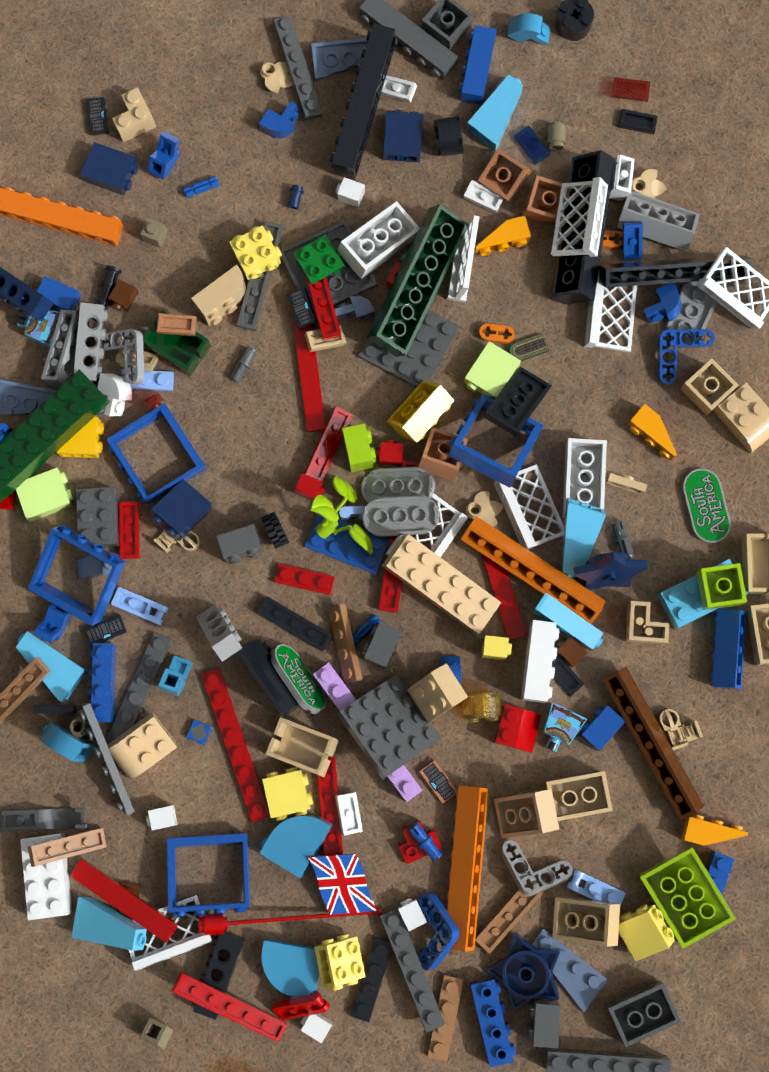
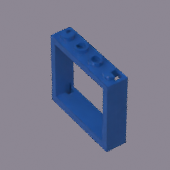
[448,393,544,488]
[107,403,207,505]
[28,525,126,626]
[167,833,251,917]

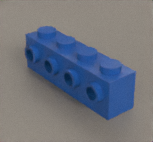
[458,25,497,104]
[710,609,747,690]
[88,643,117,723]
[470,977,516,1068]

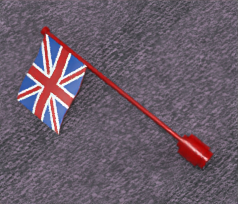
[199,853,382,935]

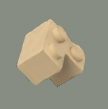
[112,87,156,142]
[625,601,669,645]

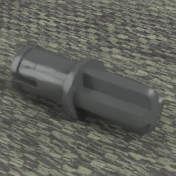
[230,346,257,383]
[612,521,634,558]

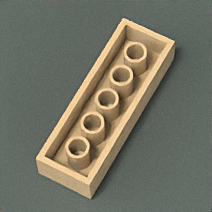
[382,534,501,634]

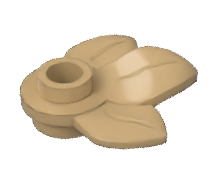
[260,62,293,93]
[631,169,667,199]
[466,491,503,527]

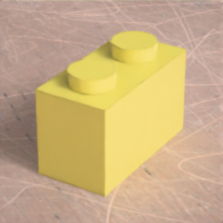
[481,635,512,660]

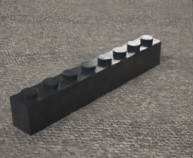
[599,255,752,288]

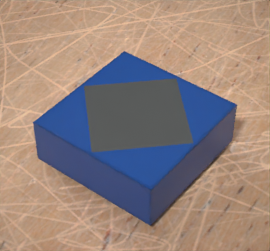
[186,720,213,746]

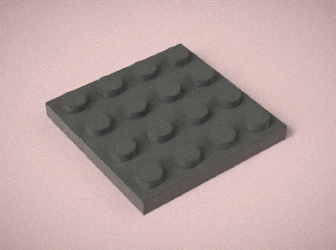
[280,220,378,315]
[358,310,460,388]
[337,674,442,780]

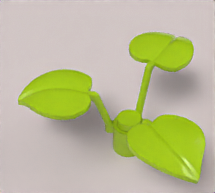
[310,476,373,556]

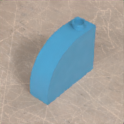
[40,722,95,762]
[259,815,333,878]
[262,938,319,997]

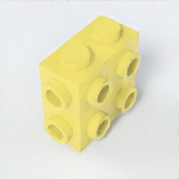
[229,225,282,280]
[262,767,313,821]
[618,904,675,961]
[314,934,365,991]

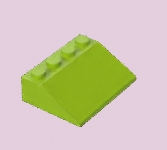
[640,847,736,949]

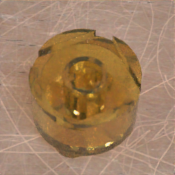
[461,691,502,723]

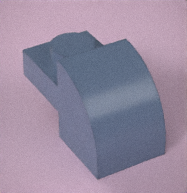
[335,296,375,322]
[76,556,112,580]

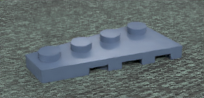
[311,38,368,81]
[0,379,56,415]
[531,929,608,1012]

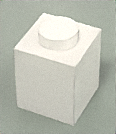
[336,177,365,208]
[146,805,178,830]
[398,897,427,931]
[300,1014,333,1043]

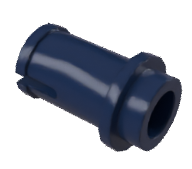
[287,184,304,210]

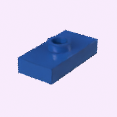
[622,221,643,261]

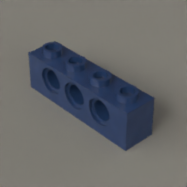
[0,267,54,322]

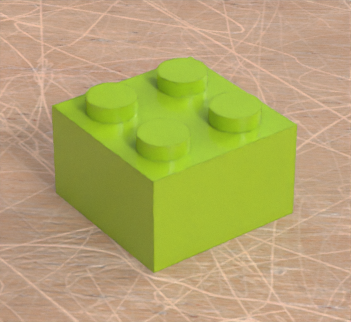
[342,424,376,473]
[696,563,747,610]

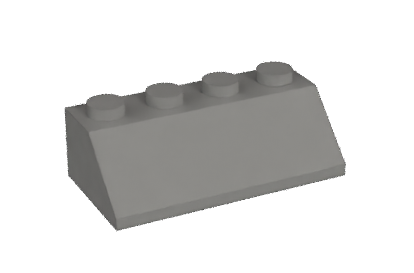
[616,191,700,251]

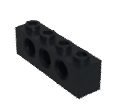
[192,931,245,1020]

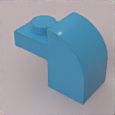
[507,13,550,45]
[158,655,193,697]

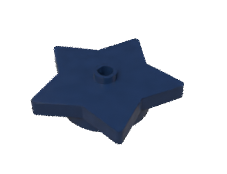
[573,552,649,590]
[487,932,560,1011]

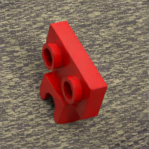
[398,819,443,865]

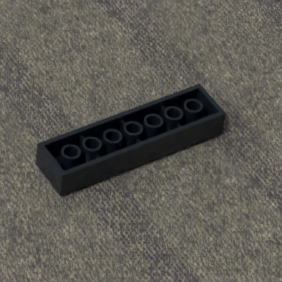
[330,23,396,180]
[551,150,615,305]

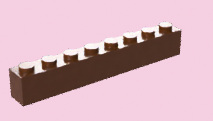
[602,667,704,821]

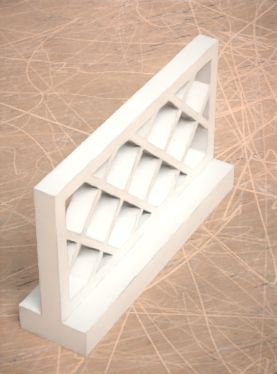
[551,177,608,257]
[447,215,479,302]
[696,247,769,329]
[584,273,637,352]
[494,464,564,550]
[385,494,468,557]
[129,895,213,971]

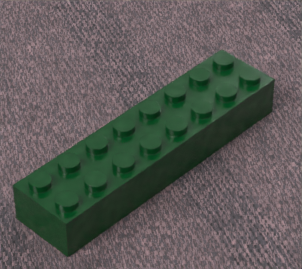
[366,204,469,357]
[0,369,110,503]

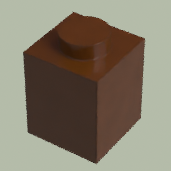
[108,279,138,312]
[556,636,587,668]

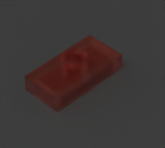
[611,77,650,102]
[142,392,163,410]

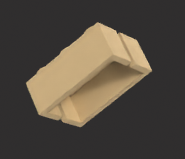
[741,534,769,594]
[266,717,339,777]

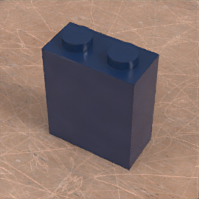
[383,110,423,162]
[80,142,139,196]
[151,479,211,541]

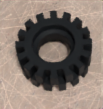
[261,511,289,549]

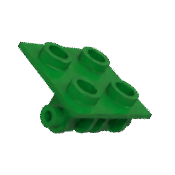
[293,234,345,285]

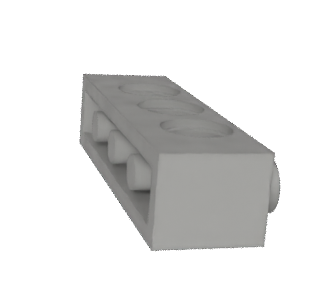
[73,302,108,382]
[41,310,79,388]
[196,604,242,662]

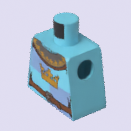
[17,311,60,349]
[543,702,587,752]

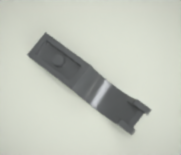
[1,808,87,831]

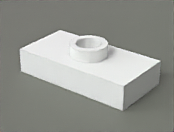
[381,75,417,103]
[463,180,504,214]
[335,792,363,836]

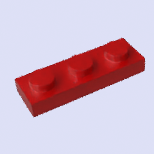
[119,501,140,560]
[274,564,335,596]

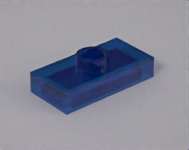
[514,125,551,165]

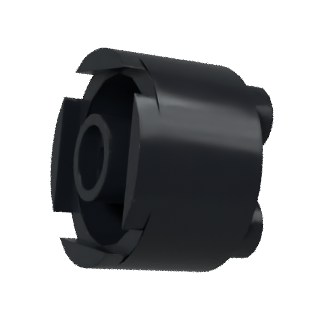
[555,0,594,41]
[434,116,464,157]

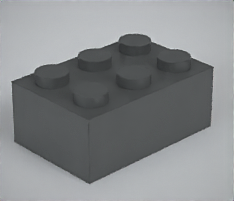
[76,487,120,548]
[605,980,681,1048]

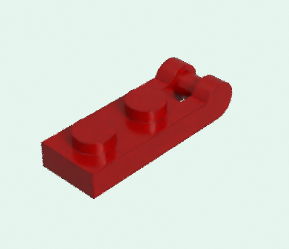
[272,990,330,1021]

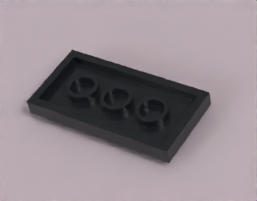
[483,366,552,437]

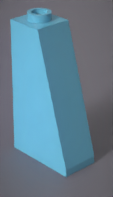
[467,75,523,151]
[561,497,606,578]
[532,593,603,651]
[16,631,87,703]
[71,896,147,951]

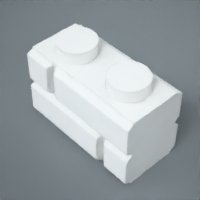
[609,155,635,201]

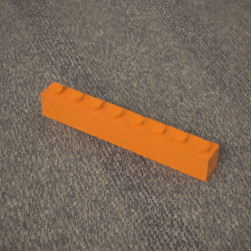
[0,187,124,247]
[461,516,606,624]
[447,785,489,952]

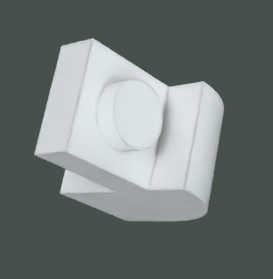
[97,373,132,416]

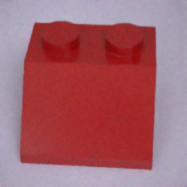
[494,704,541,753]

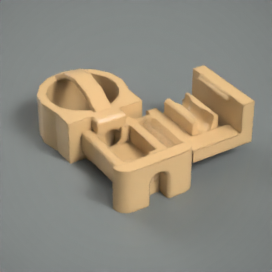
[154,529,200,553]
[658,709,703,750]

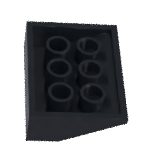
[237,639,300,717]

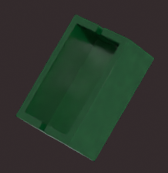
[143,310,211,376]

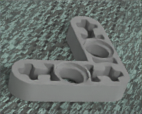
[101,329,144,385]
[500,840,573,896]

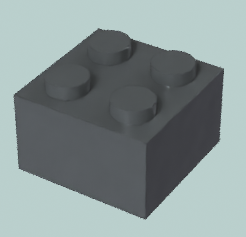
[421,0,473,51]
[217,524,264,565]
[362,622,402,670]
[526,998,561,1048]

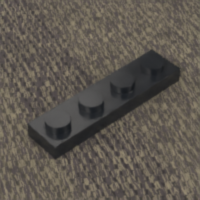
[257,596,333,652]
[350,937,392,1023]

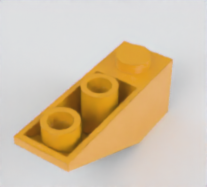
[475,216,531,256]
[628,404,677,460]
[681,814,748,846]

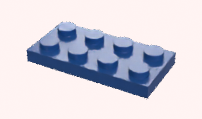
[305,514,390,575]

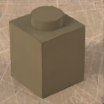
[140,218,168,248]
[140,1018,174,1049]

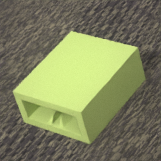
[464,341,521,399]
[16,468,74,522]

